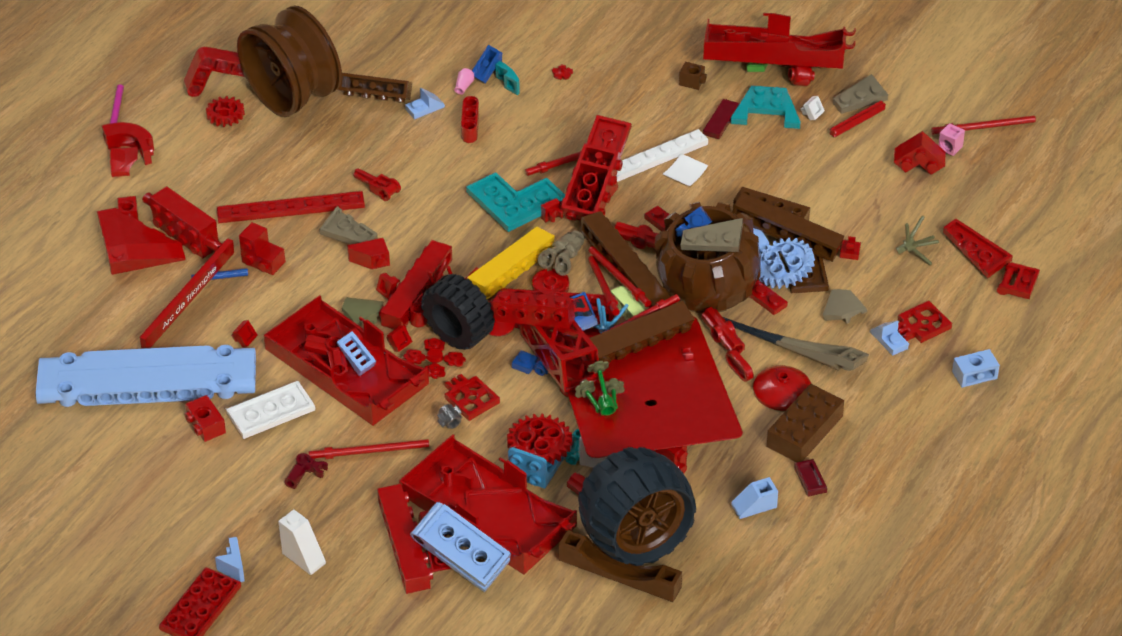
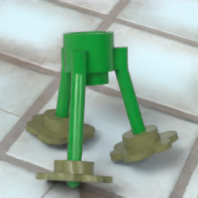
[575,361,625,416]

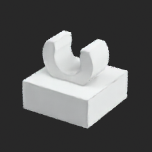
[800,96,825,120]

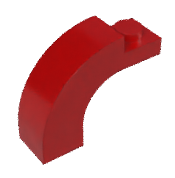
[102,122,154,165]

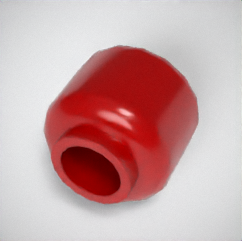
[788,65,815,86]

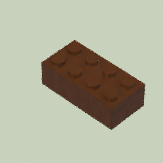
[766,384,845,462]

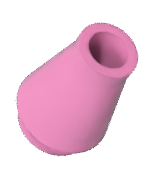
[454,68,474,95]

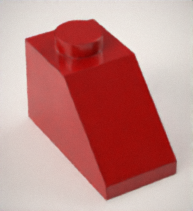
[347,238,390,270]

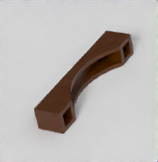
[559,530,682,602]

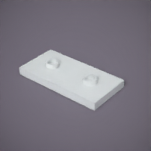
[226,381,315,439]

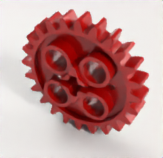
[507,413,572,465]

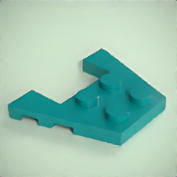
[731,86,801,129]

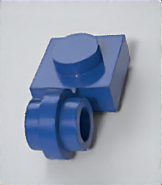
[675,206,712,239]
[512,350,548,376]

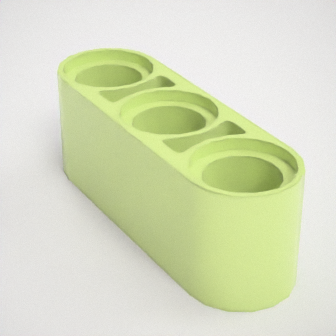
[610,285,649,320]

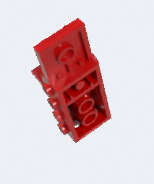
[560,115,632,221]

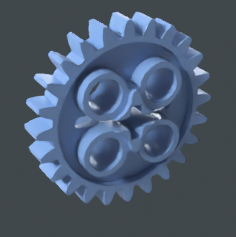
[759,238,815,289]

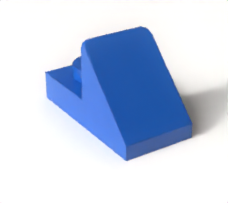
[472,45,503,84]

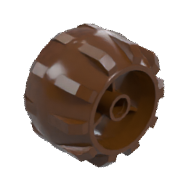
[655,202,761,312]

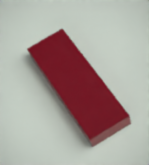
[703,98,740,139]

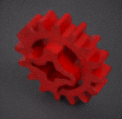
[206,96,245,127]

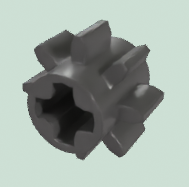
[437,404,462,429]

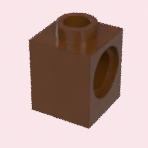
[679,61,707,90]

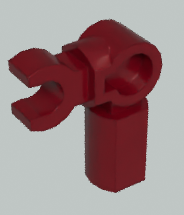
[284,453,328,489]

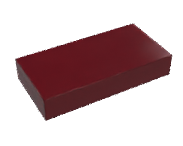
[794,459,827,497]

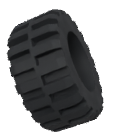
[421,274,495,350]

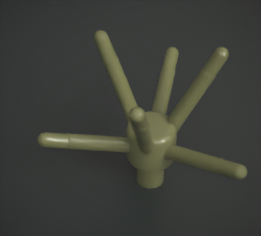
[896,216,939,265]

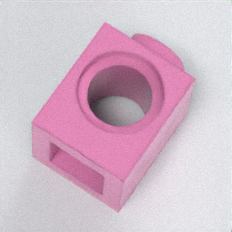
[939,123,965,156]

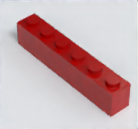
[379,240,453,330]
[377,484,433,594]

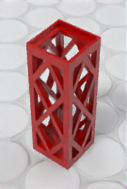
[519,292,600,393]

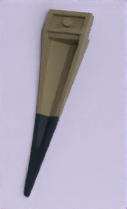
[723,317,869,371]

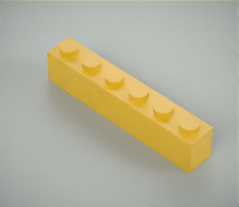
[467,227,555,299]

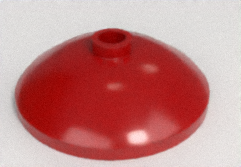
[753,365,811,411]

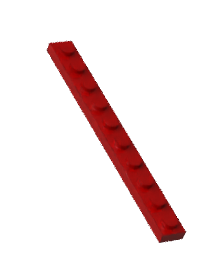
[644,206,788,315]

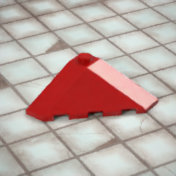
[97,208,186,275]

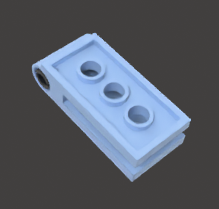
[410,502,511,593]

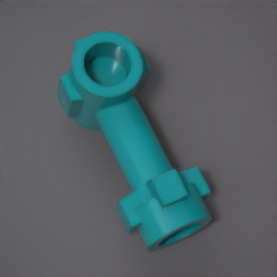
[565,429,581,465]

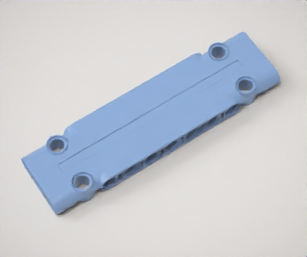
[36,345,256,407]

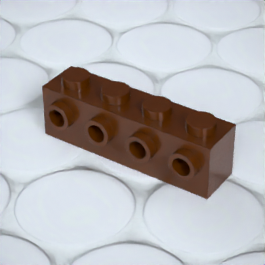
[338,73,412,103]
[733,187,810,220]

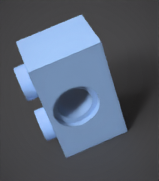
[952,349,1000,388]

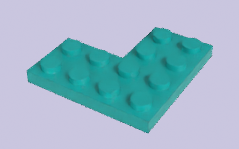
[466,172,565,232]

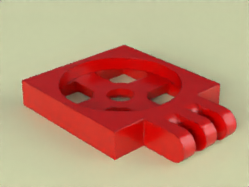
[898,301,952,343]
[444,374,500,421]

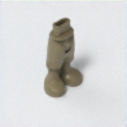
[538,230,585,276]

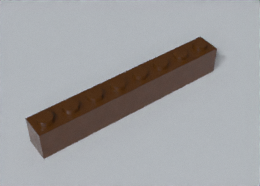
[580,211,676,308]

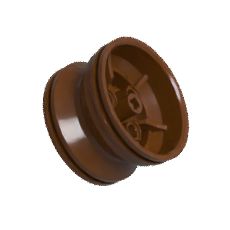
[237,5,342,117]

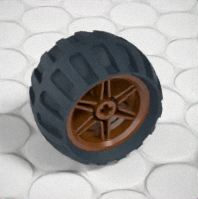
[578,447,696,566]

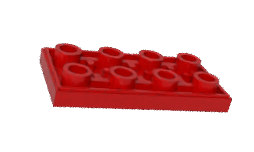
[159,567,242,636]

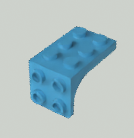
[508,440,573,489]

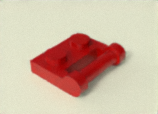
[997,262,1040,300]

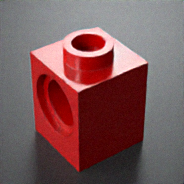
[117,196,139,220]

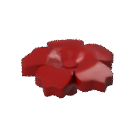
[552,64,573,80]

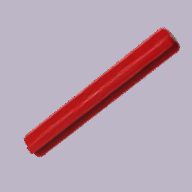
[829,101,886,137]

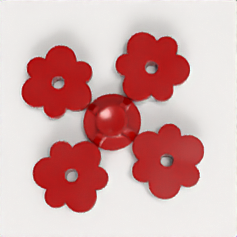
[403,338,466,379]

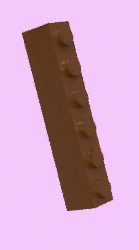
[732,192,844,262]
[582,301,695,363]

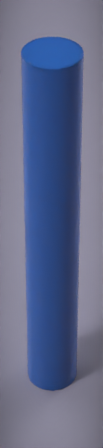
[191,268,248,280]

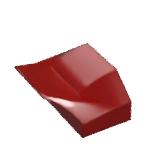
[110,147,138,177]

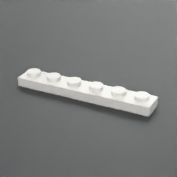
[616,129,708,182]

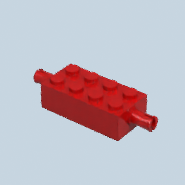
[142,186,222,259]

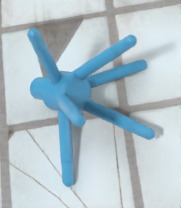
[593,298,629,333]

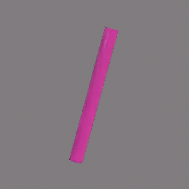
[110,84,124,123]

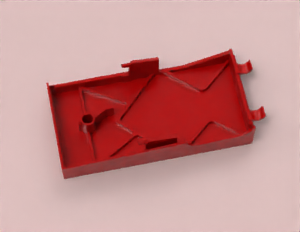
[703,13,856,69]
[264,295,429,426]
[399,434,577,575]

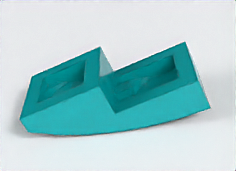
[496,61,520,95]

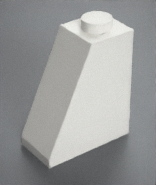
[278,510,326,575]

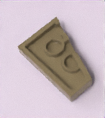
[833,74,888,114]
[320,206,378,244]
[681,218,743,252]

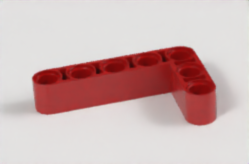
[184,47,245,97]

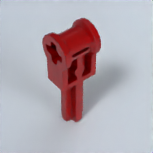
[353,168,401,201]

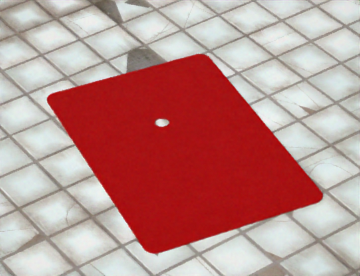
[556,316,743,458]

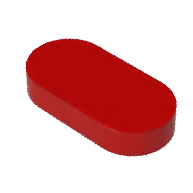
[725,349,754,382]

